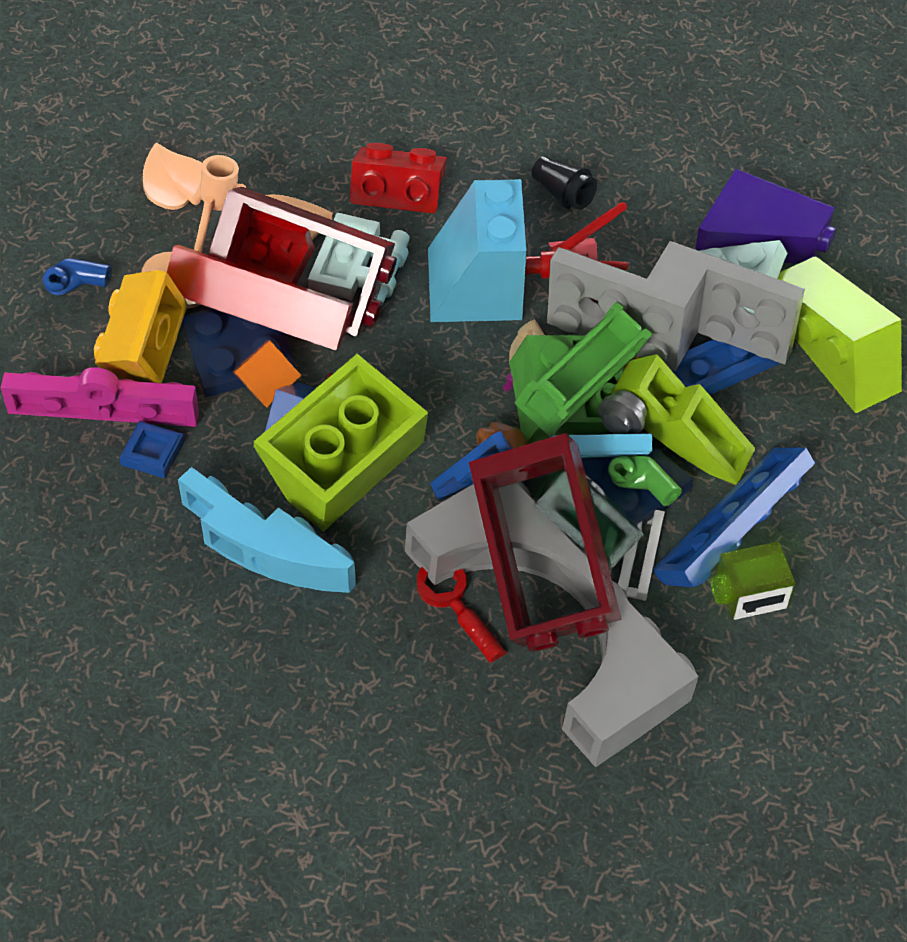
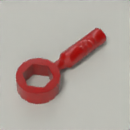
[417,567,507,663]

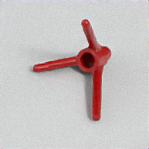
[525,202,629,302]

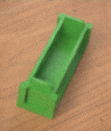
[515,302,653,437]

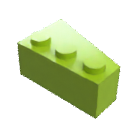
[777,256,902,413]

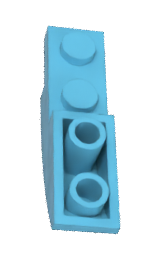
[178,467,356,593]

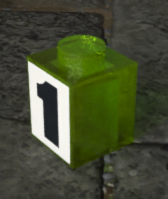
[711,541,796,620]

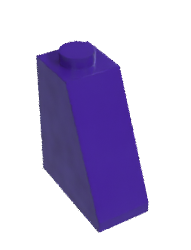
[695,169,837,264]

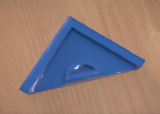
[430,431,514,500]

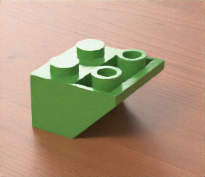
[509,335,623,444]

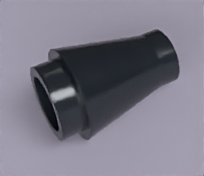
[532,156,597,210]

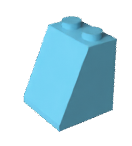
[428,179,526,322]

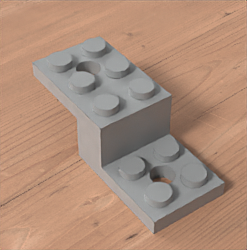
[547,241,805,371]

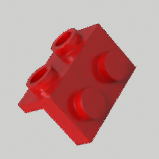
[350,143,447,214]
[237,209,315,285]

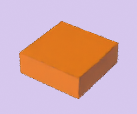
[233,340,301,408]

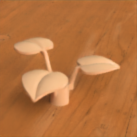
[141,143,333,309]

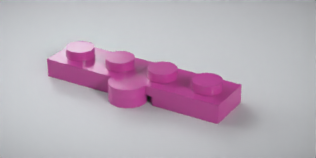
[0,367,199,427]

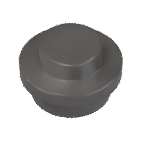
[598,391,647,434]

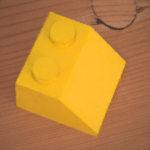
[94,270,188,383]

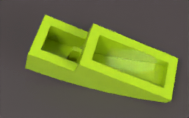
[611,354,755,485]

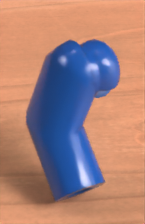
[43,258,112,295]

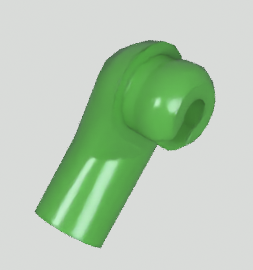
[608,456,682,506]

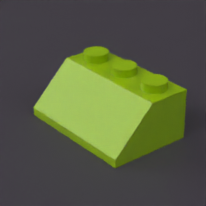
[254,354,428,532]

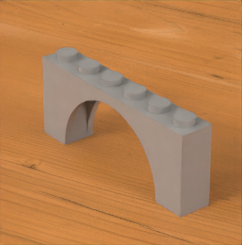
[405,482,699,767]

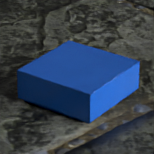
[119,421,184,478]

